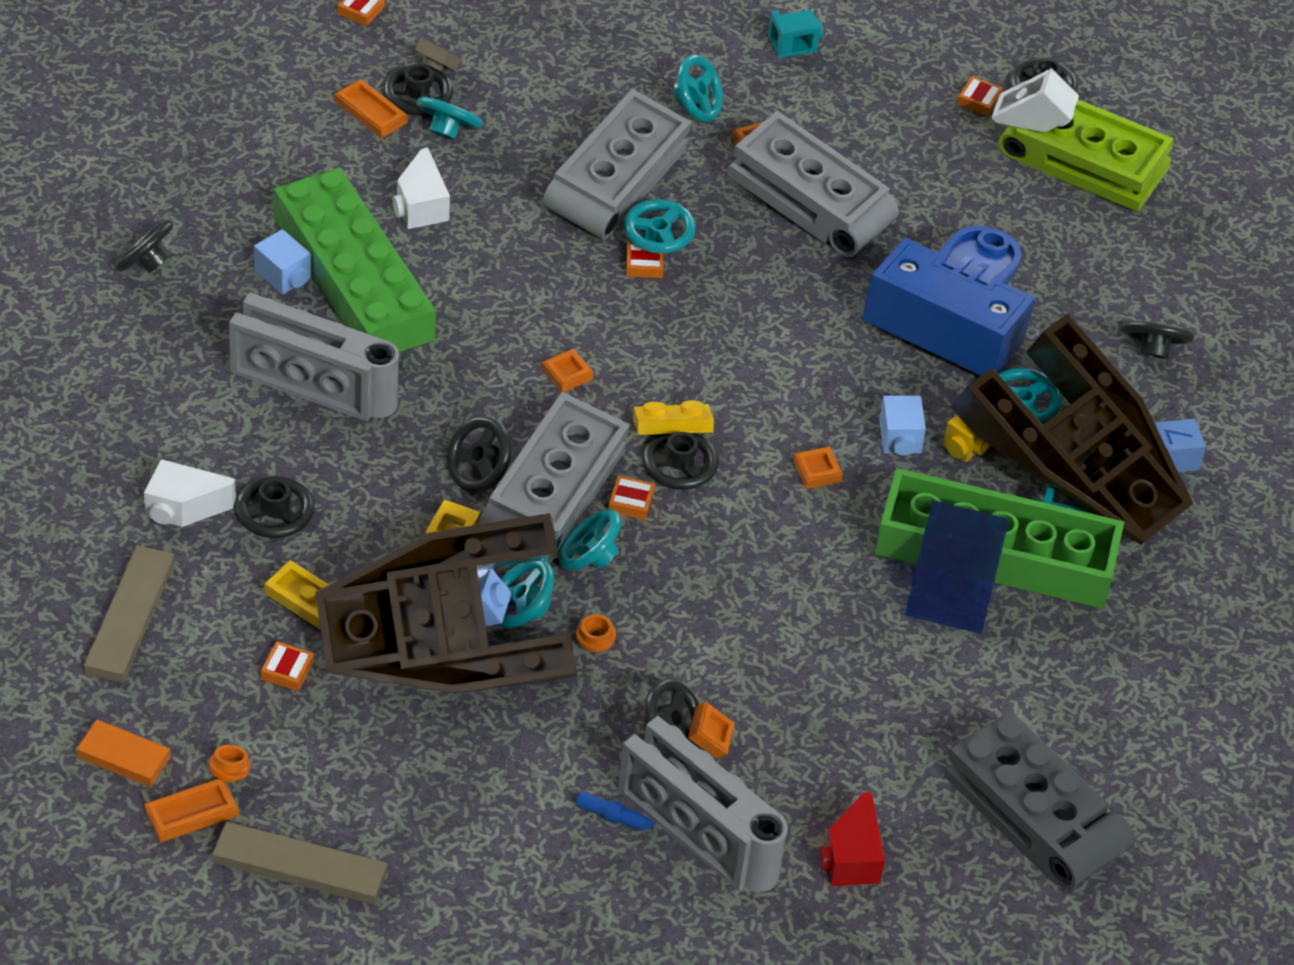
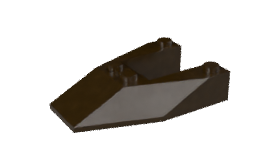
[950,314,1193,545]
[315,513,578,694]

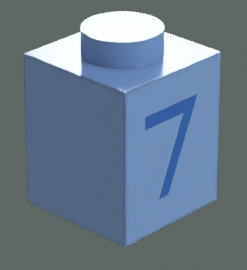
[1155,419,1206,472]

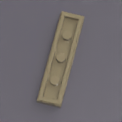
[84,545,175,683]
[212,821,388,905]

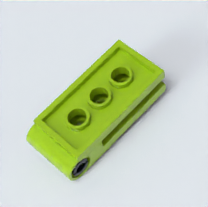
[998,99,1174,212]

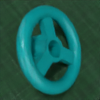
[674,54,723,123]
[416,97,483,140]
[624,199,696,253]
[999,368,1062,424]
[558,509,622,571]
[498,560,554,628]

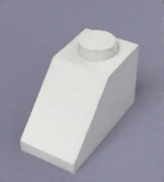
[992,68,1079,132]
[392,148,450,229]
[144,459,236,527]

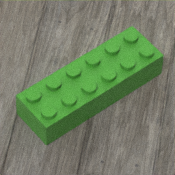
[274,168,436,352]
[875,468,1124,609]

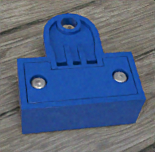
[862,226,1036,376]

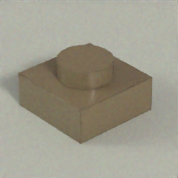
[415,38,462,71]

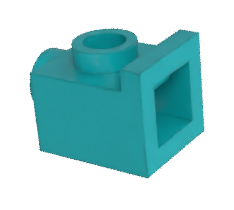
[768,10,823,58]

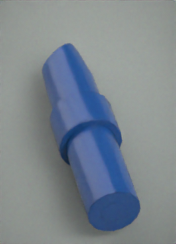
[576,791,655,831]

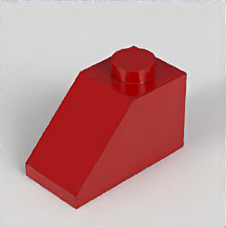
[819,792,885,886]

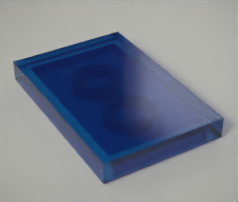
[905,500,1010,634]

